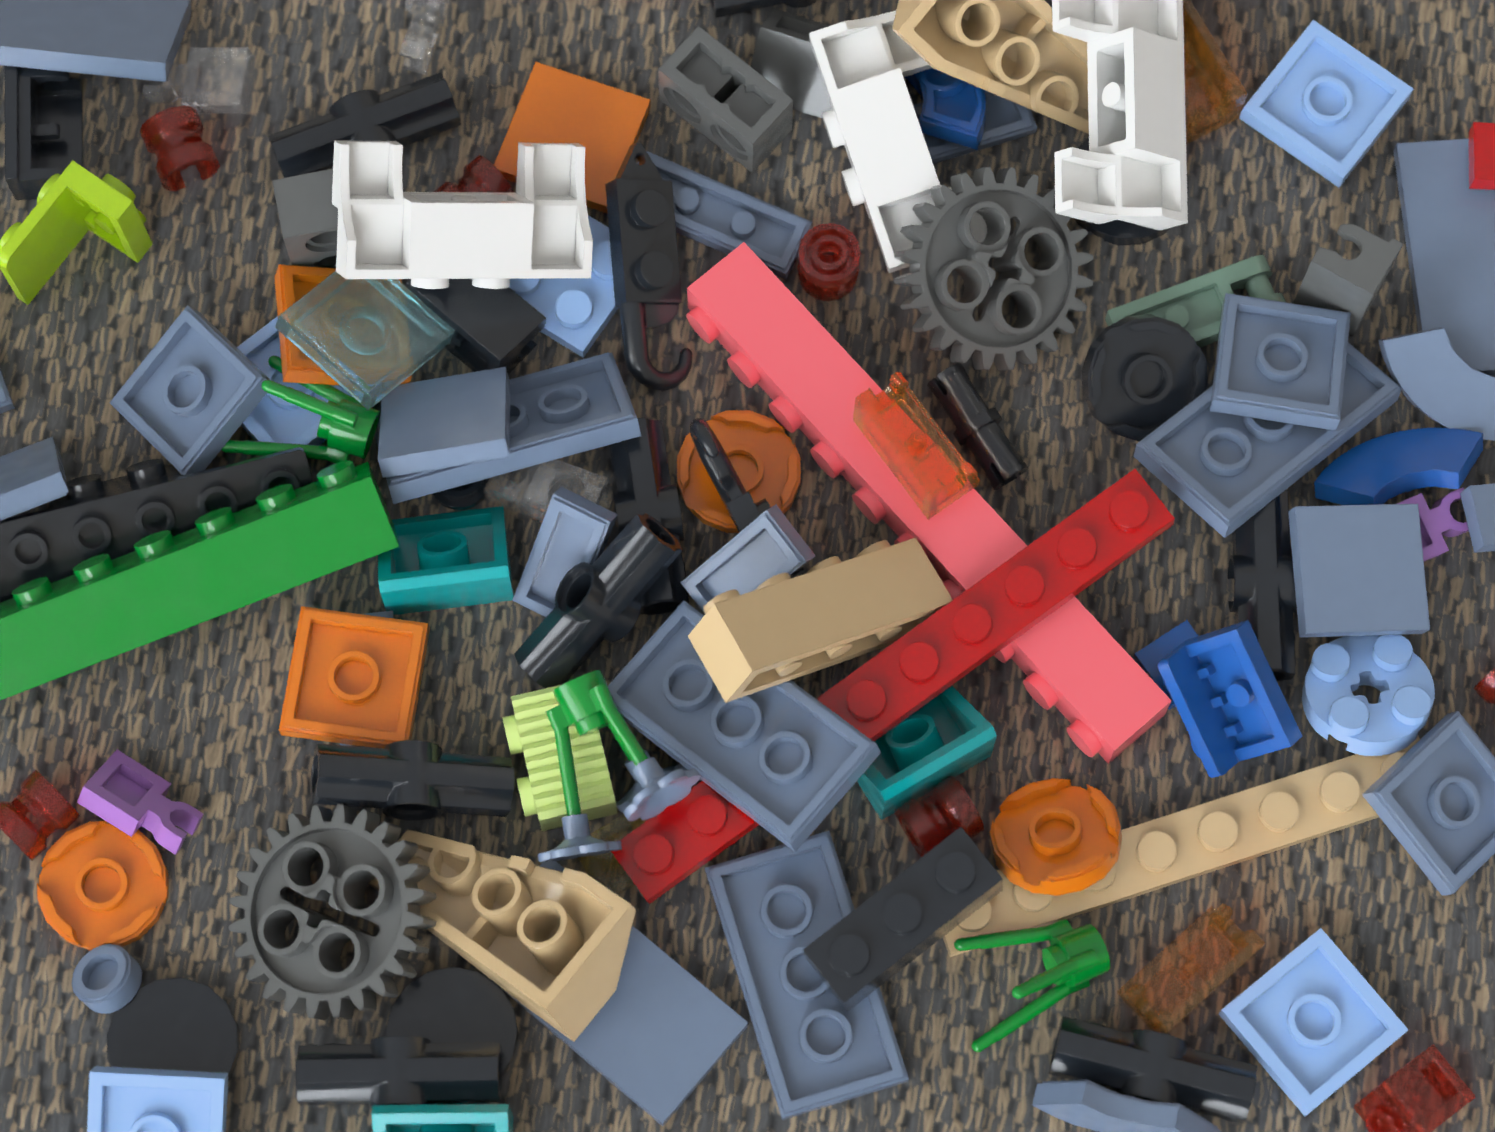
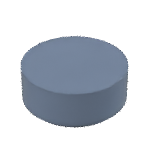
[72,944,142,1014]

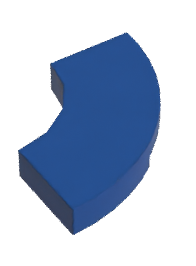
[904,68,986,150]
[1314,428,1483,505]

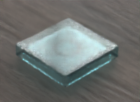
[275,271,455,410]

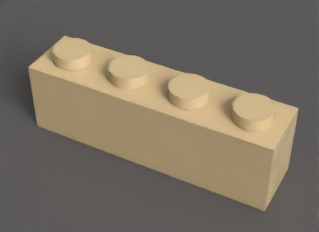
[688,538,953,703]

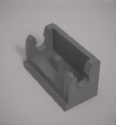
[1293,224,1403,337]

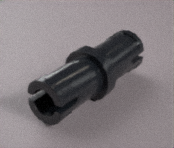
[927,363,1028,490]

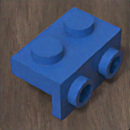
[1158,620,1303,778]

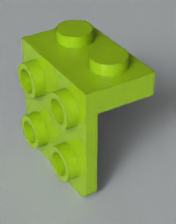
[0,160,153,305]

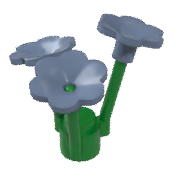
[537,670,701,862]

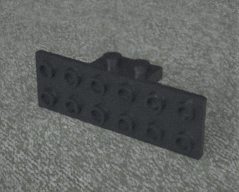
[0,447,313,603]

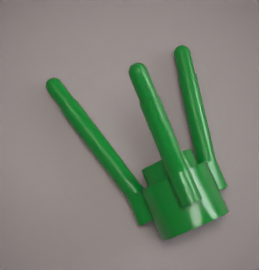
[221,355,380,464]
[954,918,1110,1052]

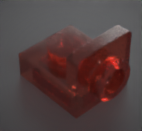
[1354,1044,1476,1132]

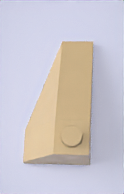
[892,0,1089,134]
[369,830,636,1042]

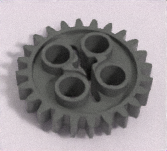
[894,167,1093,371]
[229,804,436,1020]

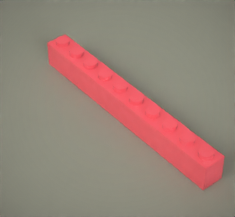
[686,242,1172,764]

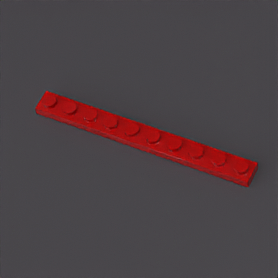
[611,468,1175,904]

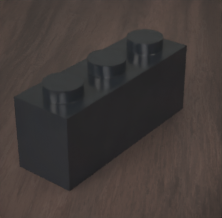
[803,827,1003,1012]

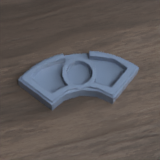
[1378,327,1495,441]
[1032,1080,1222,1132]

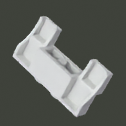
[1052,0,1188,230]
[809,11,987,273]
[332,140,593,289]

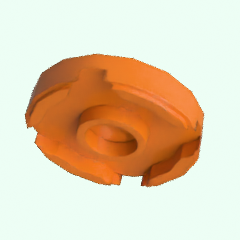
[677,410,801,533]
[990,778,1122,896]
[37,821,168,951]

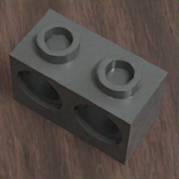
[658,26,793,173]
[272,168,338,268]

